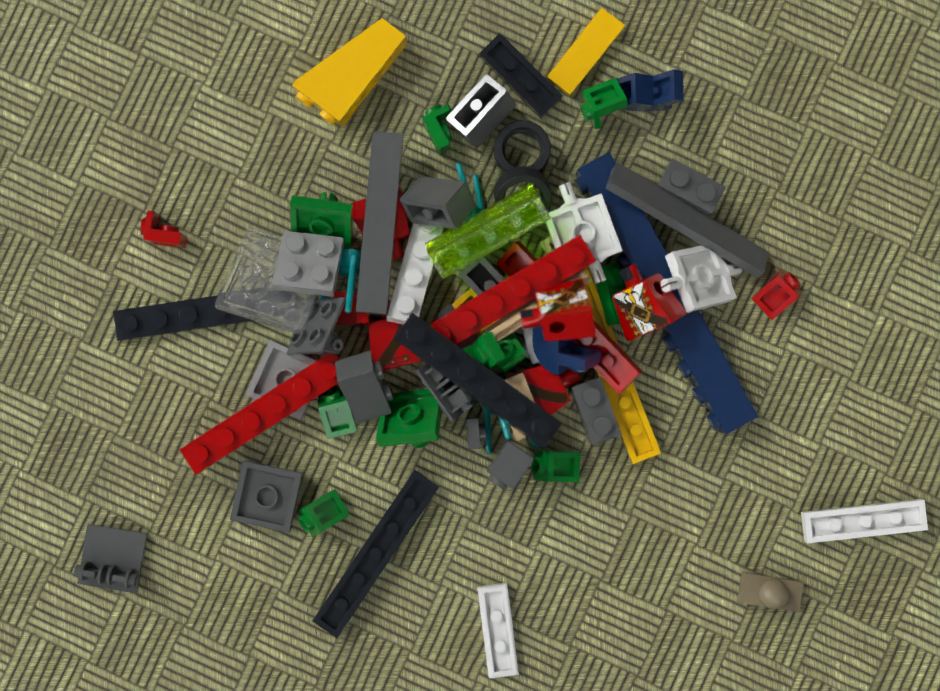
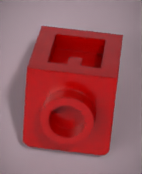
[140,210,187,249]
[751,269,802,320]

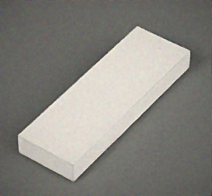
[477,583,519,679]

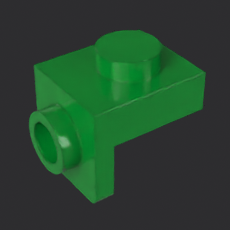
[497,333,527,375]

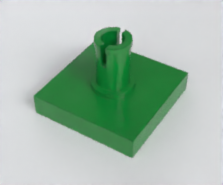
[290,192,353,249]
[376,389,442,448]

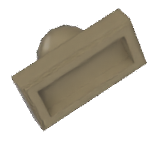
[737,571,804,613]

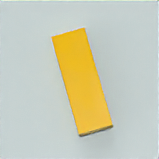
[546,8,625,97]

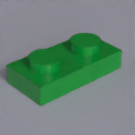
[596,262,626,326]

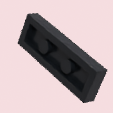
[479,33,563,119]

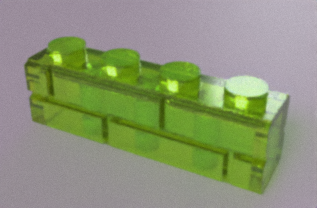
[425,183,551,279]

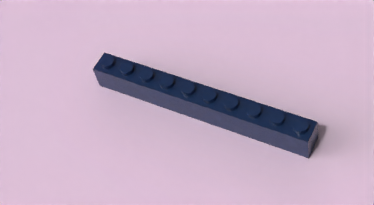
[574,152,759,434]

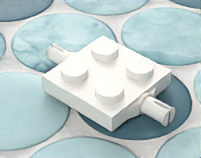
[543,182,623,284]
[660,245,742,313]

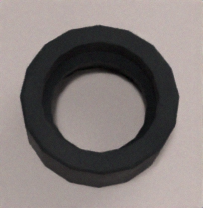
[494,120,551,173]
[494,166,552,228]

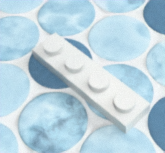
[387,223,444,325]
[801,499,928,543]

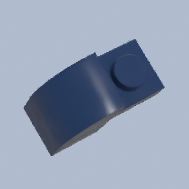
[617,69,684,111]
[532,326,601,376]

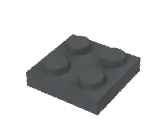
[230,460,303,533]

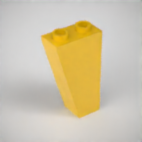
[292,18,407,127]

